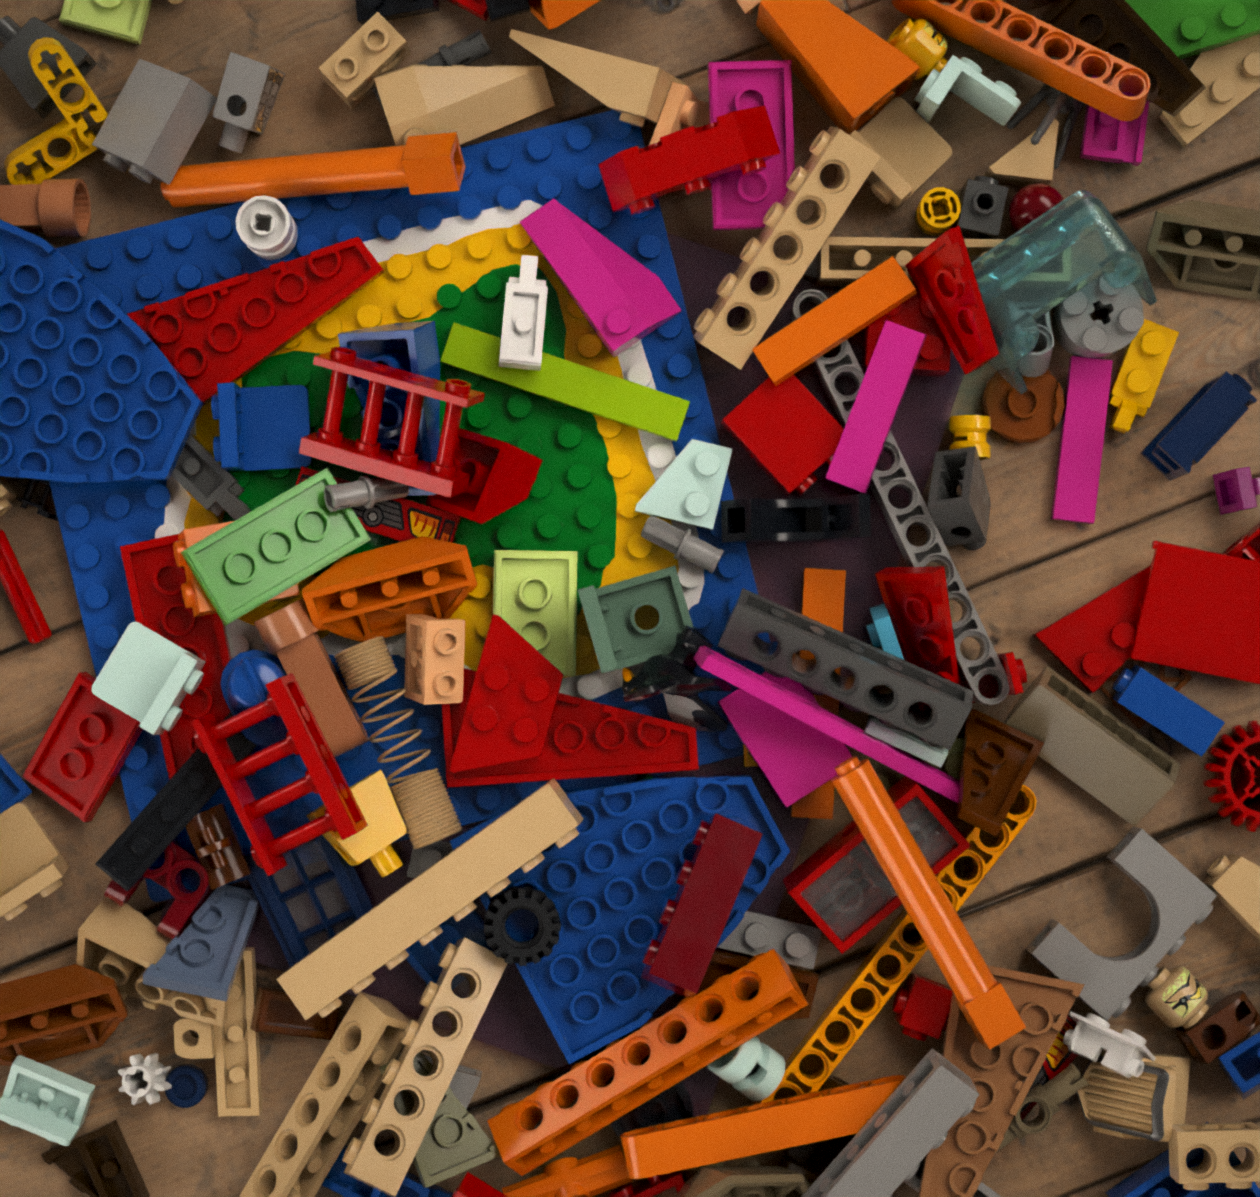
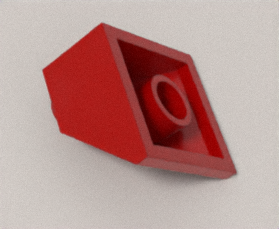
[425,428,543,524]

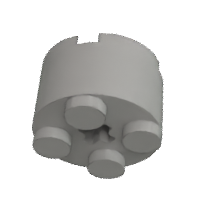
[1052,271,1144,359]

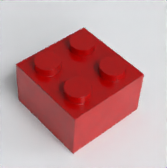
[861,285,951,377]

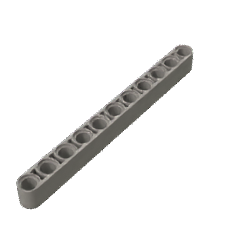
[791,289,1010,706]

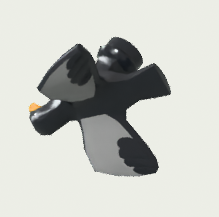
[622,625,731,732]

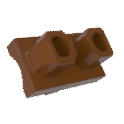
[185,803,252,890]

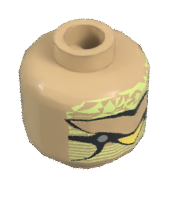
[1145,966,1209,1029]

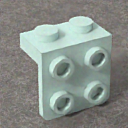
[914,55,1021,126]
[92,622,206,735]

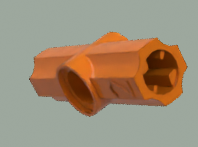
[502,1145,633,1197]

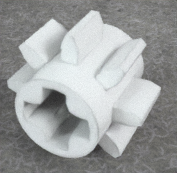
[118,1053,172,1105]

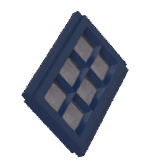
[246,835,374,967]

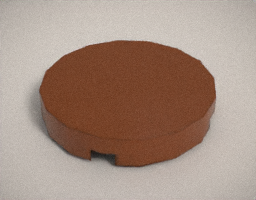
[981,363,1065,444]

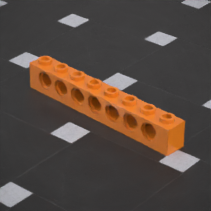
[487,948,808,1176]

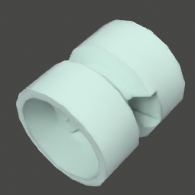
[707,1036,786,1101]

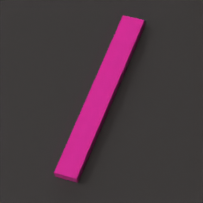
[693,645,960,803]

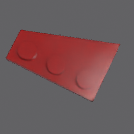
[905,226,999,375]

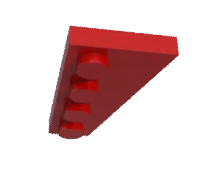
[1033,565,1151,693]

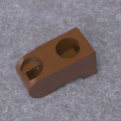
[1173,991,1260,1064]

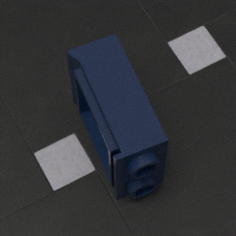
[1140,371,1257,481]

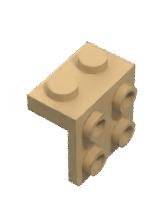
[850,97,952,210]
[0,802,70,921]

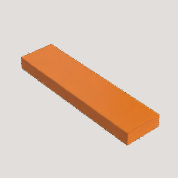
[752,256,917,386]

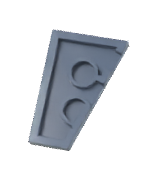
[143,884,260,1002]

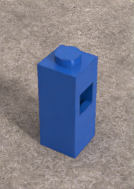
[1112,664,1225,757]

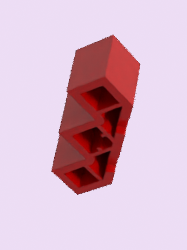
[598,105,781,215]

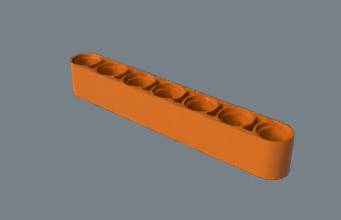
[891,0,1151,121]
[620,1075,906,1179]

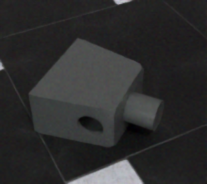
[0,16,97,119]
[927,446,991,550]

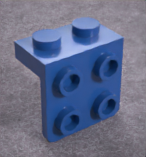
[211,383,312,472]

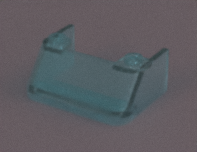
[971,190,1157,394]

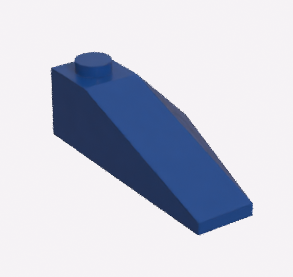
[338,321,440,496]

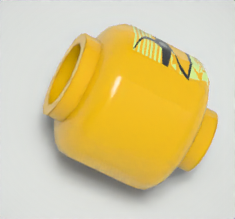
[887,18,948,80]

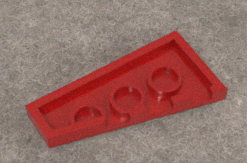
[875,566,960,711]

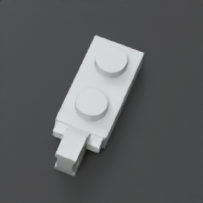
[499,255,548,371]

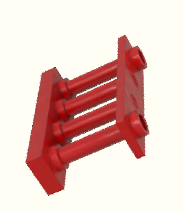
[299,347,485,498]
[191,673,368,876]

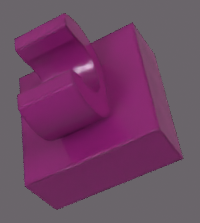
[1213,466,1260,515]

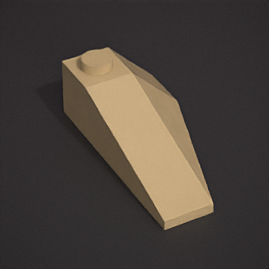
[509,29,686,127]
[373,64,555,146]
[76,896,230,1027]

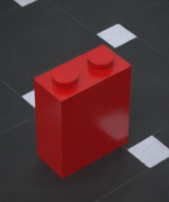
[721,375,844,497]

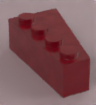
[641,813,763,997]

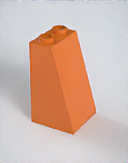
[756,0,920,135]

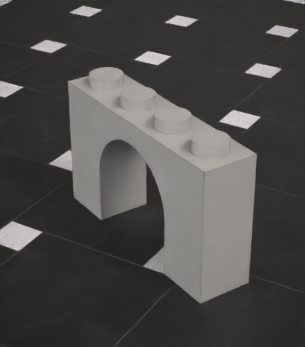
[1025,826,1217,1021]

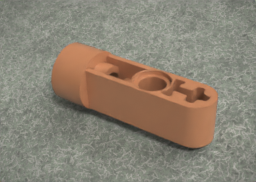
[0,178,91,237]
[254,598,369,757]

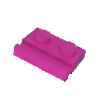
[1080,75,1149,166]

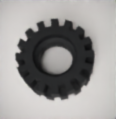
[484,885,561,966]

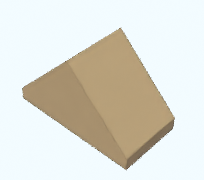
[983,118,1059,187]

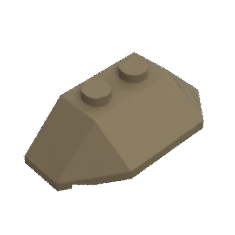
[1146,200,1260,301]
[676,1161,810,1197]

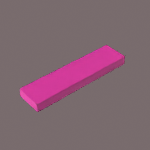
[825,320,927,493]
[1051,356,1113,524]

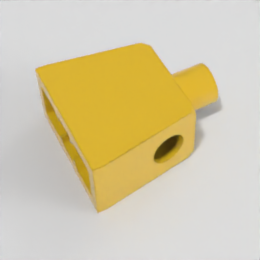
[306,770,407,878]

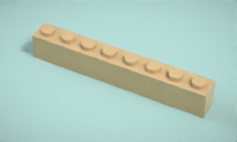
[276,778,584,1020]

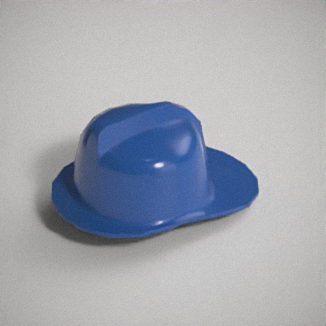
[220,650,288,747]

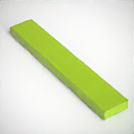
[440,322,690,442]

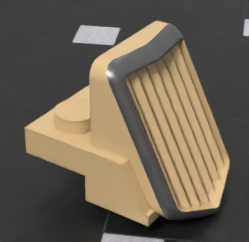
[1076,1049,1191,1142]

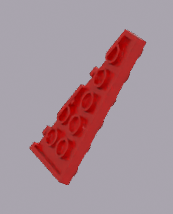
[127,236,385,407]
[441,668,699,788]

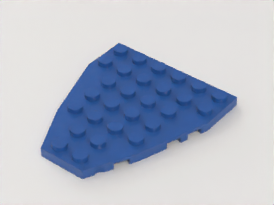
[0,220,204,484]
[449,775,790,1064]

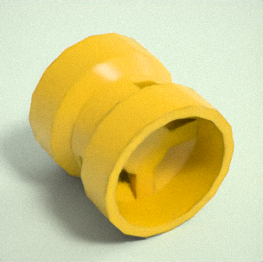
[915,187,961,236]
[949,415,991,460]

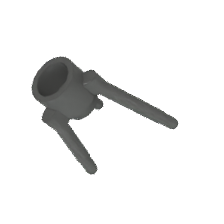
[1007,83,1085,169]

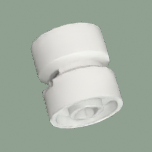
[236,195,298,260]

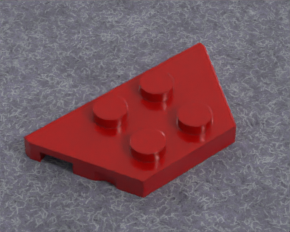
[449,614,564,773]

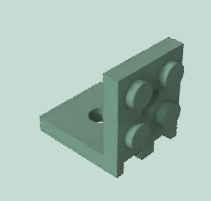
[577,566,694,674]

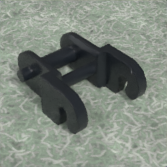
[16,479,59,522]

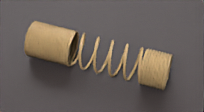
[334,636,463,850]

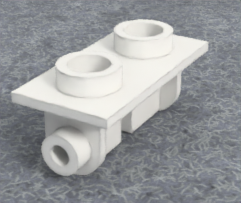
[1063,1011,1156,1078]

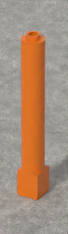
[161,132,466,208]
[831,756,1026,1050]

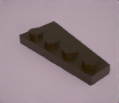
[1041,0,1206,117]

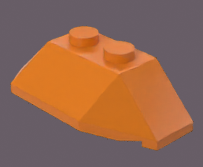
[302,536,477,642]

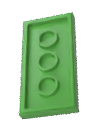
[181,467,371,626]

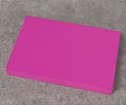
[717,671,853,808]

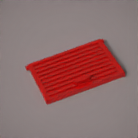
[1130,540,1260,684]

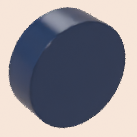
[165,1064,208,1108]

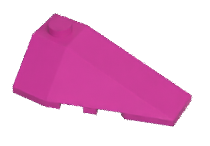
[520,198,682,358]

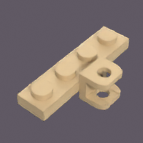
[173,947,263,1117]

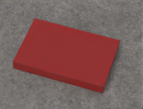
[22,672,143,822]

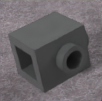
[954,176,1008,239]

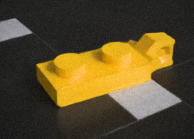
[1108,319,1179,434]

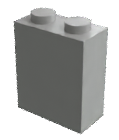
[92,58,217,185]

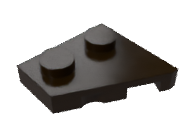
[41,1120,150,1197]

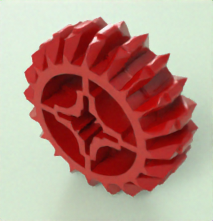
[1203,721,1260,832]

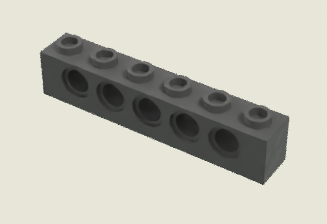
[718,588,974,750]

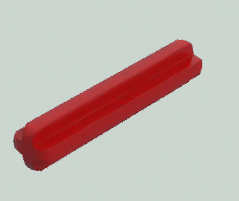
[0,529,52,644]

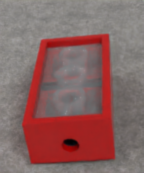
[783,776,971,954]

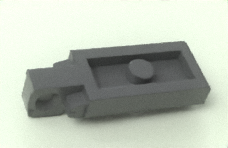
[171,433,252,520]

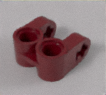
[104,840,211,940]

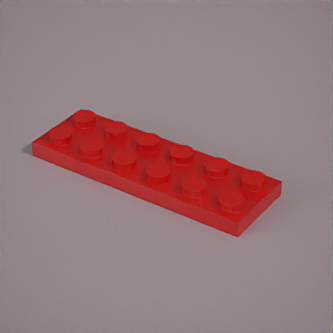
[120,534,257,780]

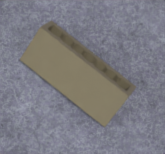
[1004,666,1181,827]

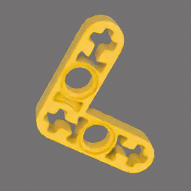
[4,37,108,185]

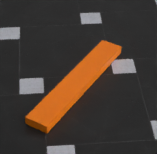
[790,568,846,819]

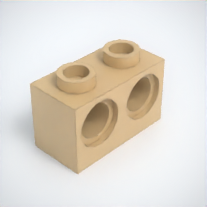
[318,12,411,110]
[1168,1122,1260,1191]

